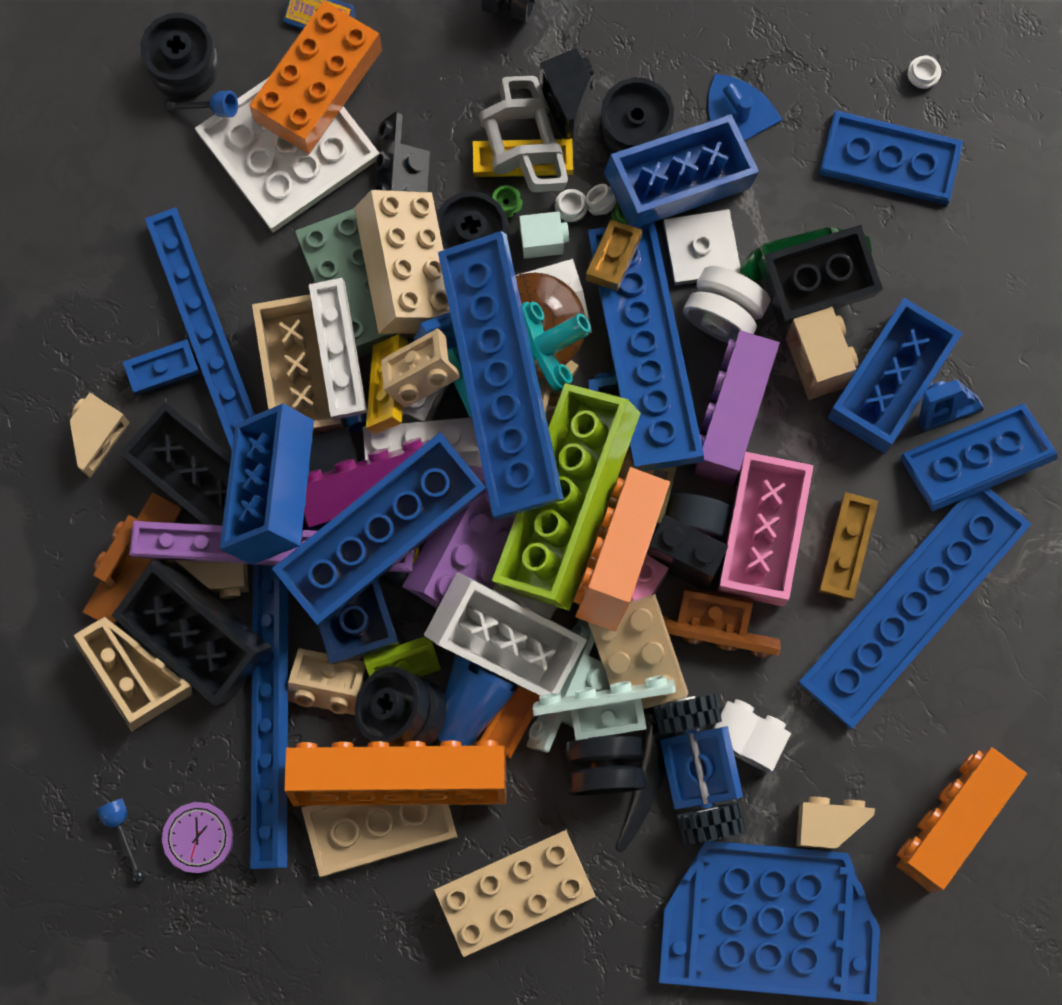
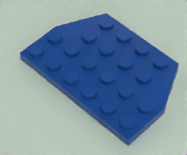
[658,841,880,1003]

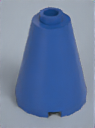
[436,654,520,746]

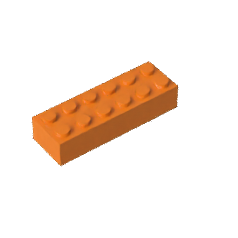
[285,740,506,806]

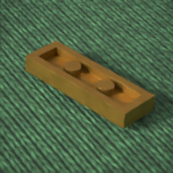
[819,492,878,601]

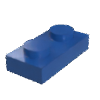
[123,339,200,396]

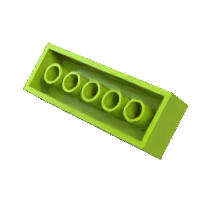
[492,383,641,610]

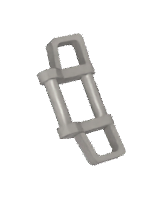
[478,76,568,192]

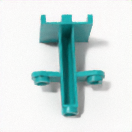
[447,302,591,417]

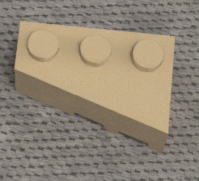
[74,617,192,732]

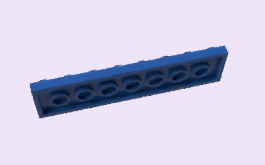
[588,222,704,471]
[438,231,564,519]
[798,488,1032,730]

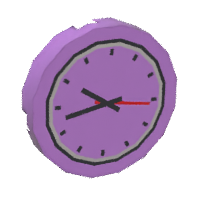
[162,802,234,874]

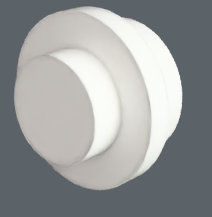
[908,56,941,89]
[585,184,617,215]
[555,189,588,222]

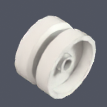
[683,266,771,343]

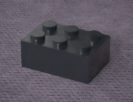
[758,225,883,327]

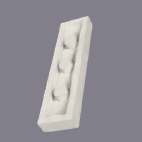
[309,278,367,420]

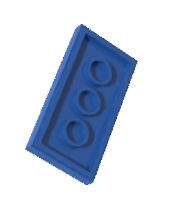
[819,110,964,205]
[901,403,1058,511]

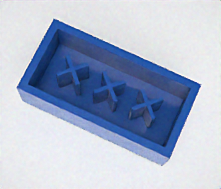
[604,114,759,228]
[827,298,963,454]
[220,403,314,565]

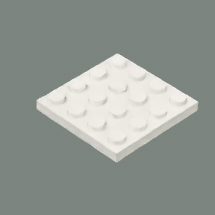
[195,77,380,233]

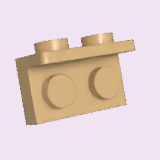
[381,328,460,407]
[288,648,366,715]

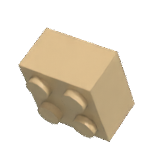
[785,306,858,400]

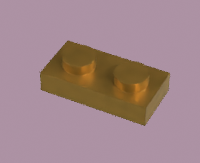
[586,219,642,291]

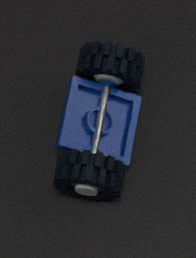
[654,693,746,844]

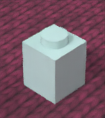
[519,211,569,259]

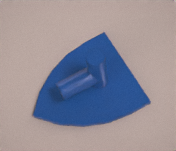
[708,74,782,141]

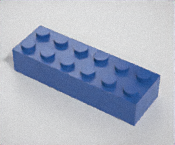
[272,432,487,625]

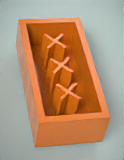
[249,1,382,154]
[573,467,670,632]
[896,747,1028,893]

